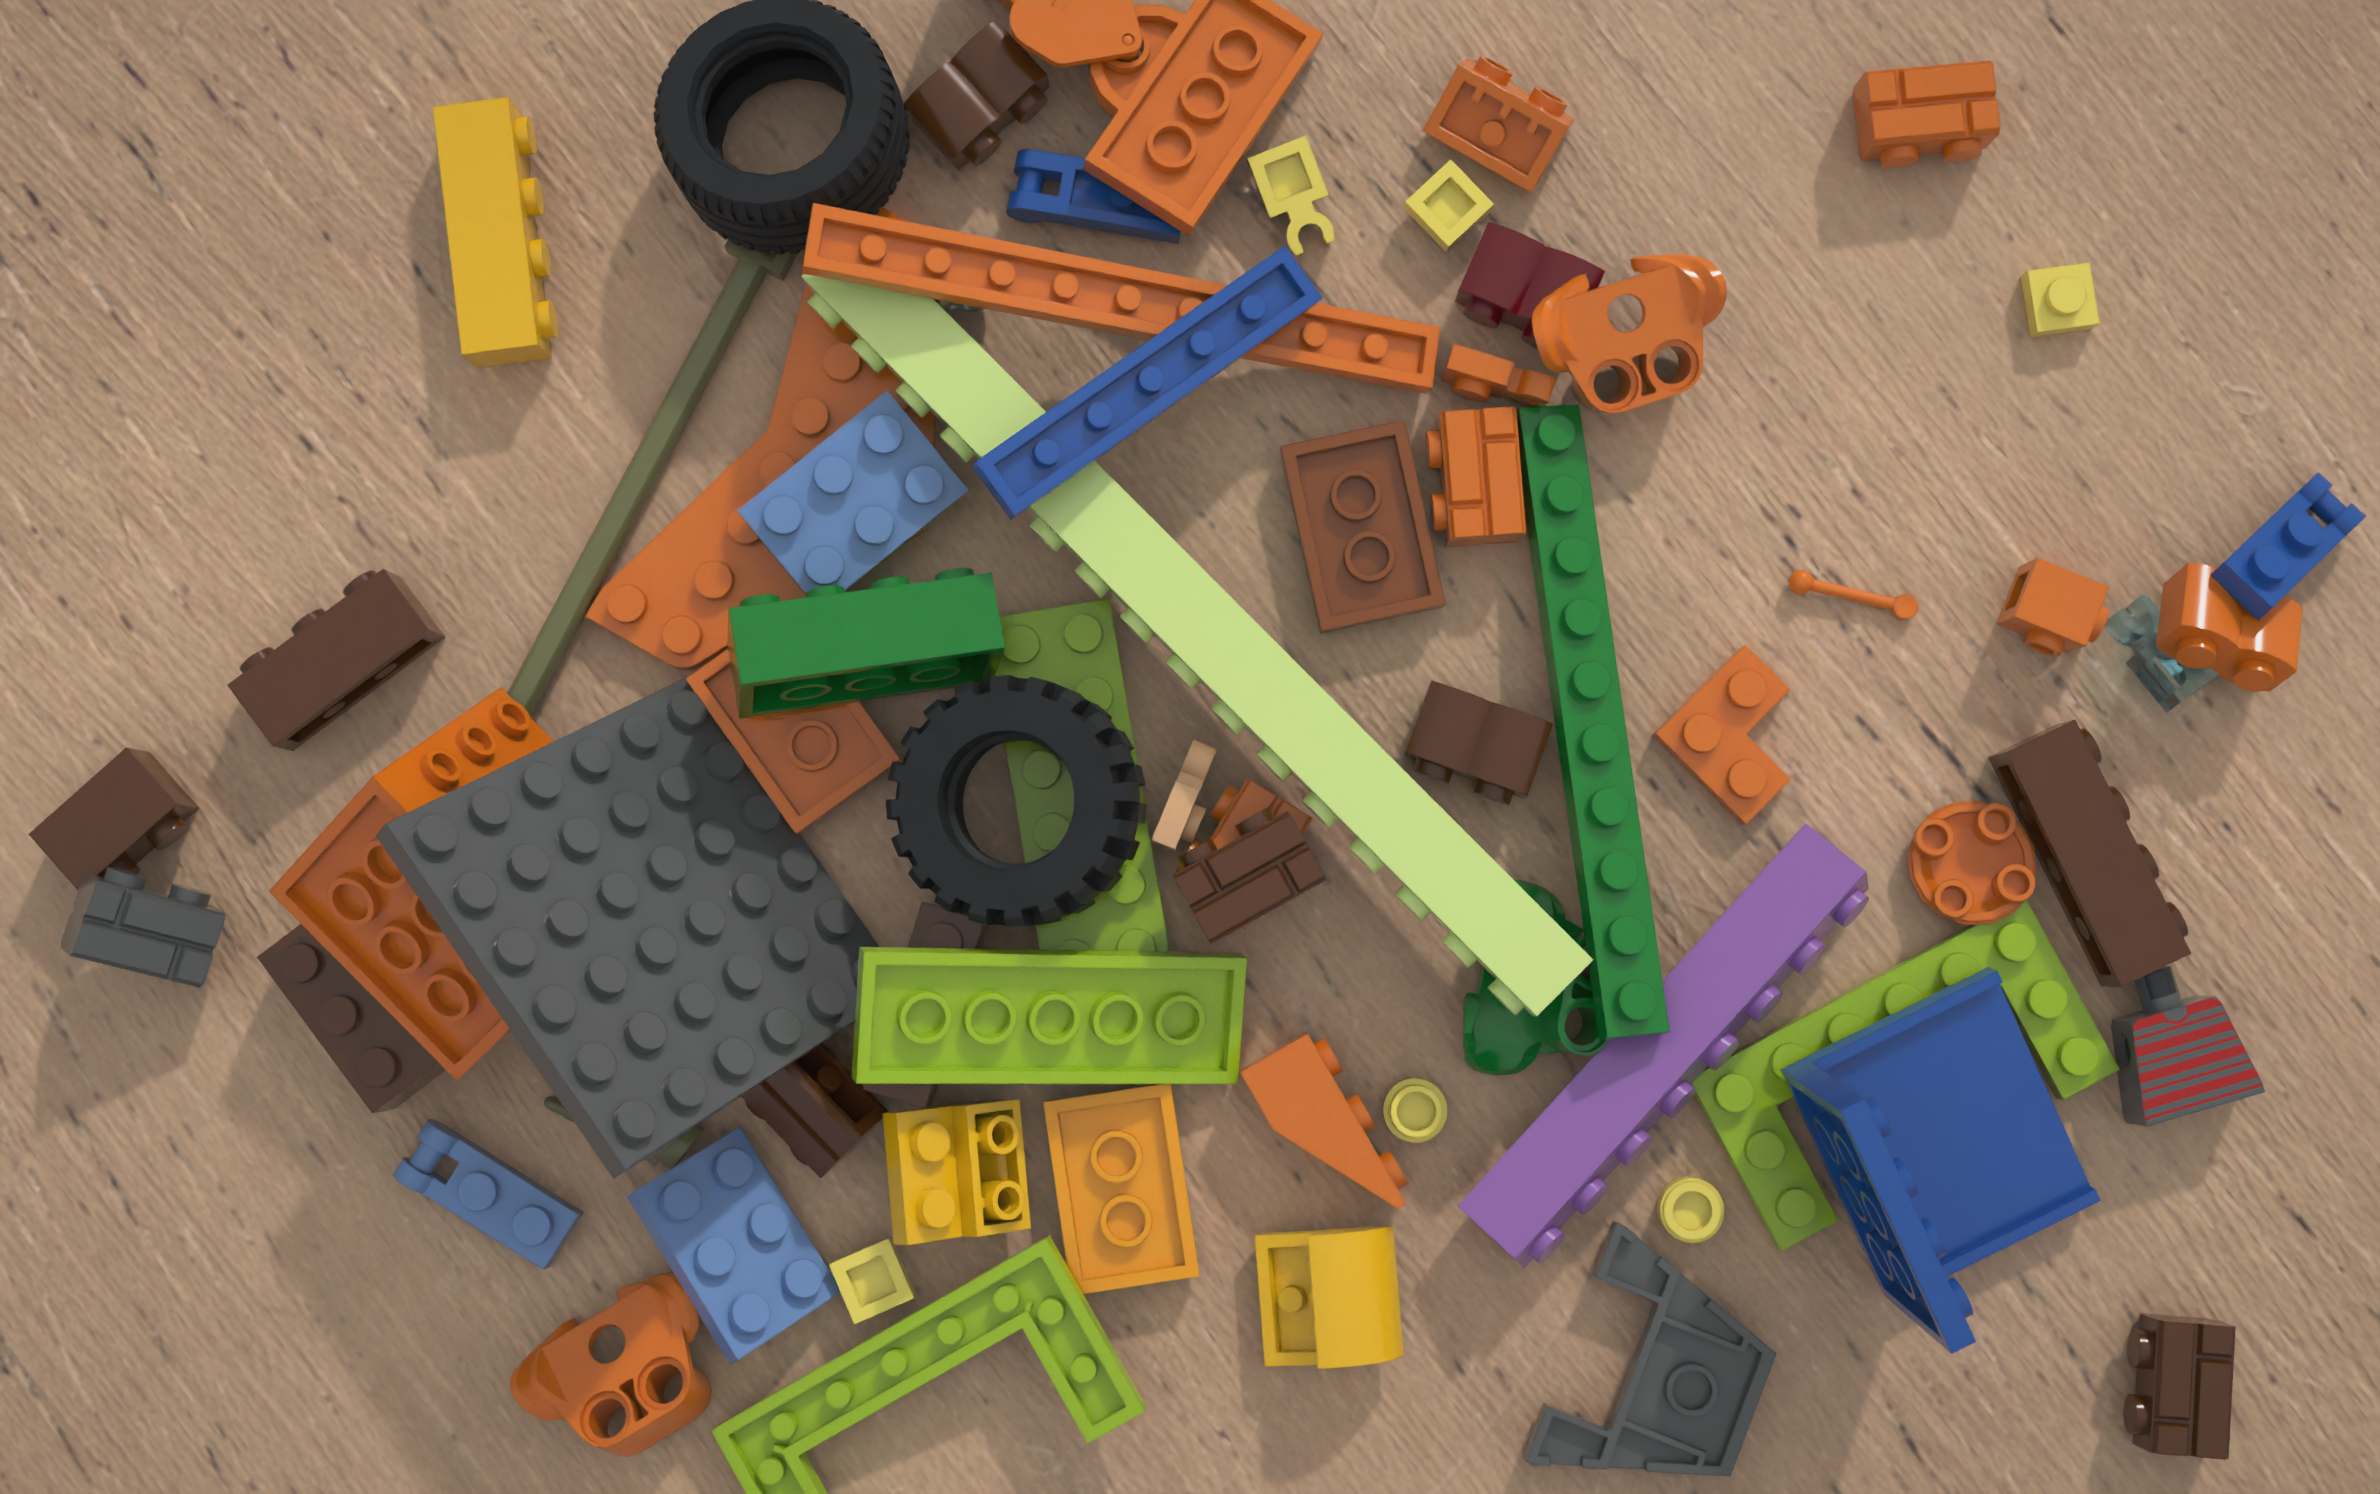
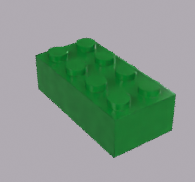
[727,568,1005,718]

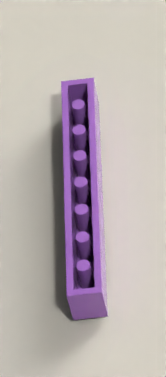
[1458,823,1869,1268]

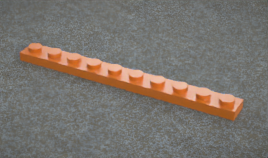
[801,203,1440,394]

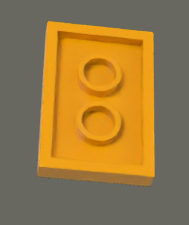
[1043,1084,1200,1294]

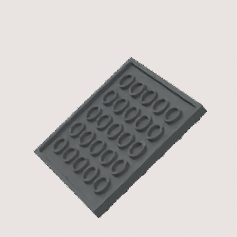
[376,676,879,1179]

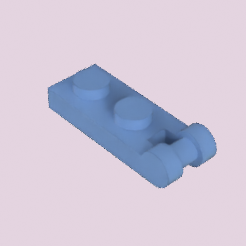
[393,1119,584,1270]

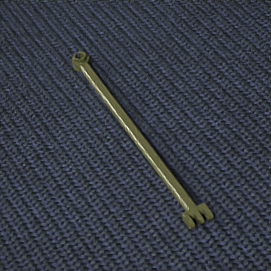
[507,239,798,717]

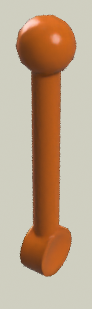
[1788,570,1918,620]

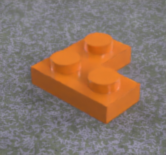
[1652,645,1791,825]

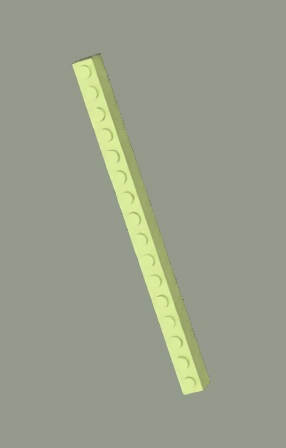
[801,274,1593,1016]

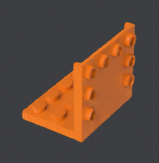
[269,687,554,1081]

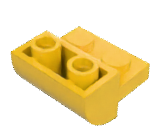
[882,1099,1031,1245]
[1255,1225,1404,1369]

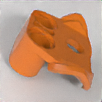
[1532,254,1727,414]
[510,1272,712,1457]

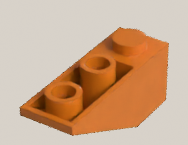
[1239,1032,1409,1209]

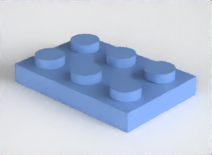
[737,390,968,594]
[627,1127,841,1365]

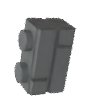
[60,867,225,988]

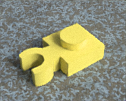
[1246,135,1334,257]

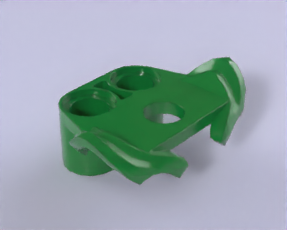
[1463,879,1609,1075]

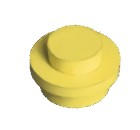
[1383,1078,1447,1143]

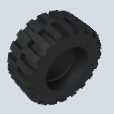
[886,675,1147,927]

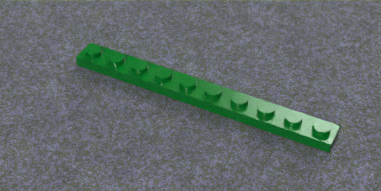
[1516,404,1670,1041]

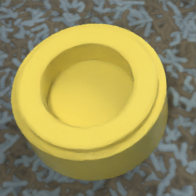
[1656,1176,1724,1243]

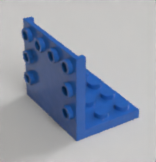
[1780,967,2101,1354]

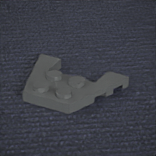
[1523,1221,1777,1477]

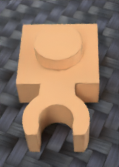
[1151,739,1217,852]

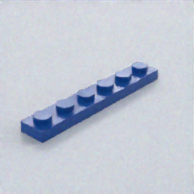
[972,246,1323,520]

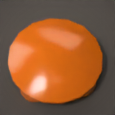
[1907,801,2037,926]

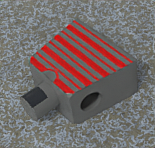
[2111,966,2265,1127]

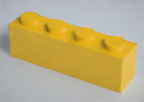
[433,97,559,368]

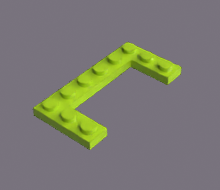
[1691,900,2120,1251]
[711,1235,1147,1494]

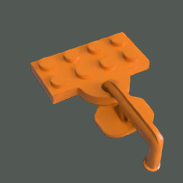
[996,0,1324,237]

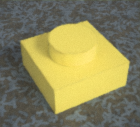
[1403,159,1494,253]
[2020,262,2100,338]
[829,1236,916,1325]

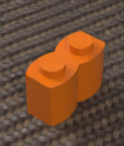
[2156,563,2303,692]

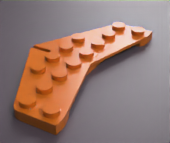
[585,207,938,670]

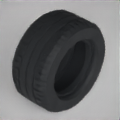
[653,0,910,255]

